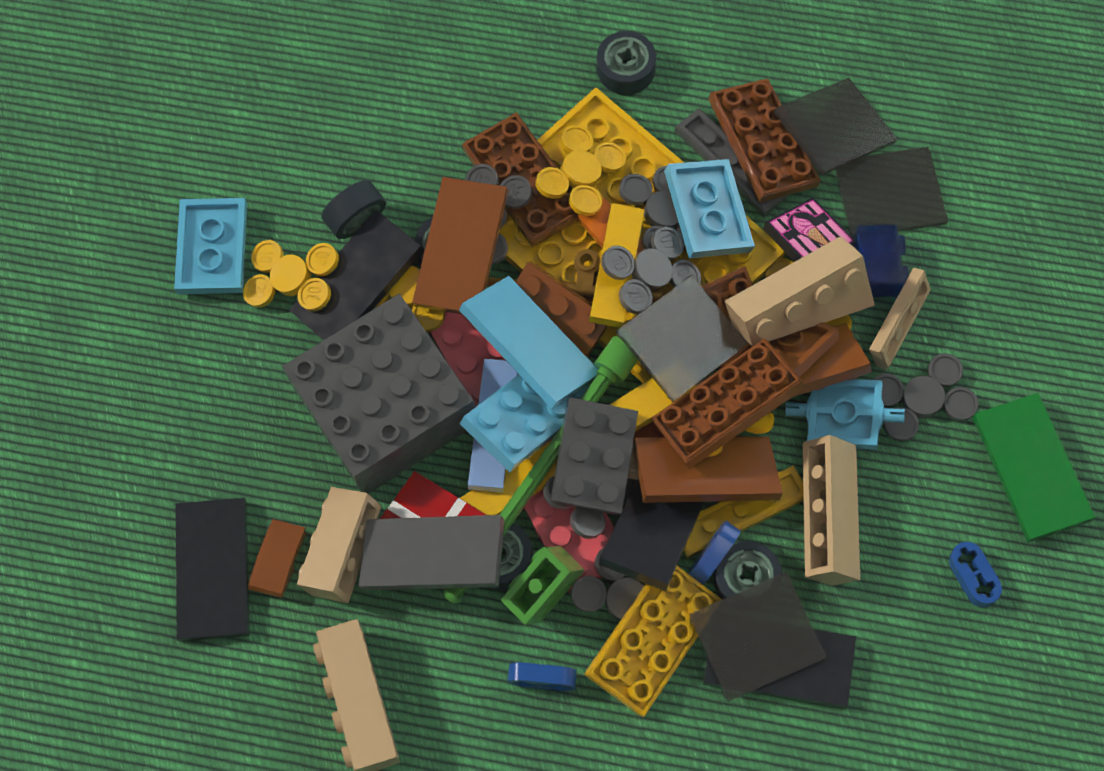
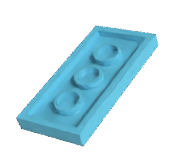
[460,375,589,472]

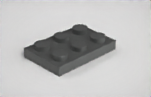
[550,397,638,516]

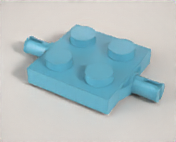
[786,379,905,450]

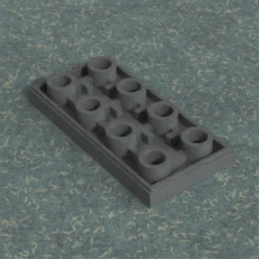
[359,515,504,590]

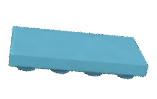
[459,276,598,409]

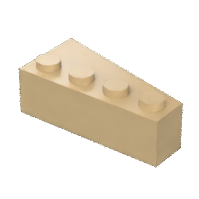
[725,236,875,347]

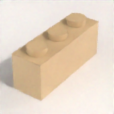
[297,487,382,603]

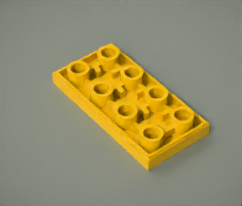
[584,566,722,717]

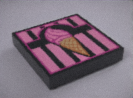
[763,197,857,262]

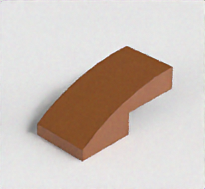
[248,519,306,598]

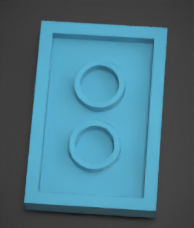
[664,159,755,258]
[174,198,247,294]

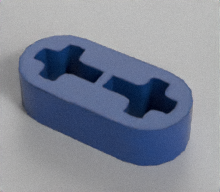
[688,521,741,585]
[949,542,1002,608]
[507,662,577,691]

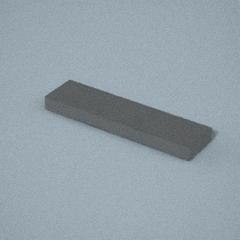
[675,108,788,218]

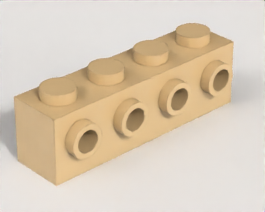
[803,435,860,586]
[313,619,401,771]

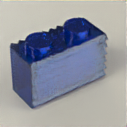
[854,223,909,297]

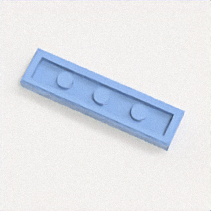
[468,359,518,493]

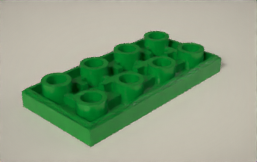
[972,393,1095,543]

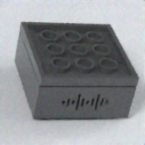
[282,293,475,494]

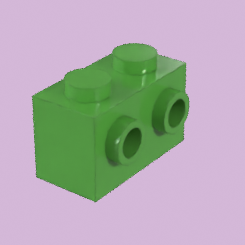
[501,546,585,625]

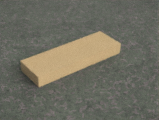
[869,268,931,370]

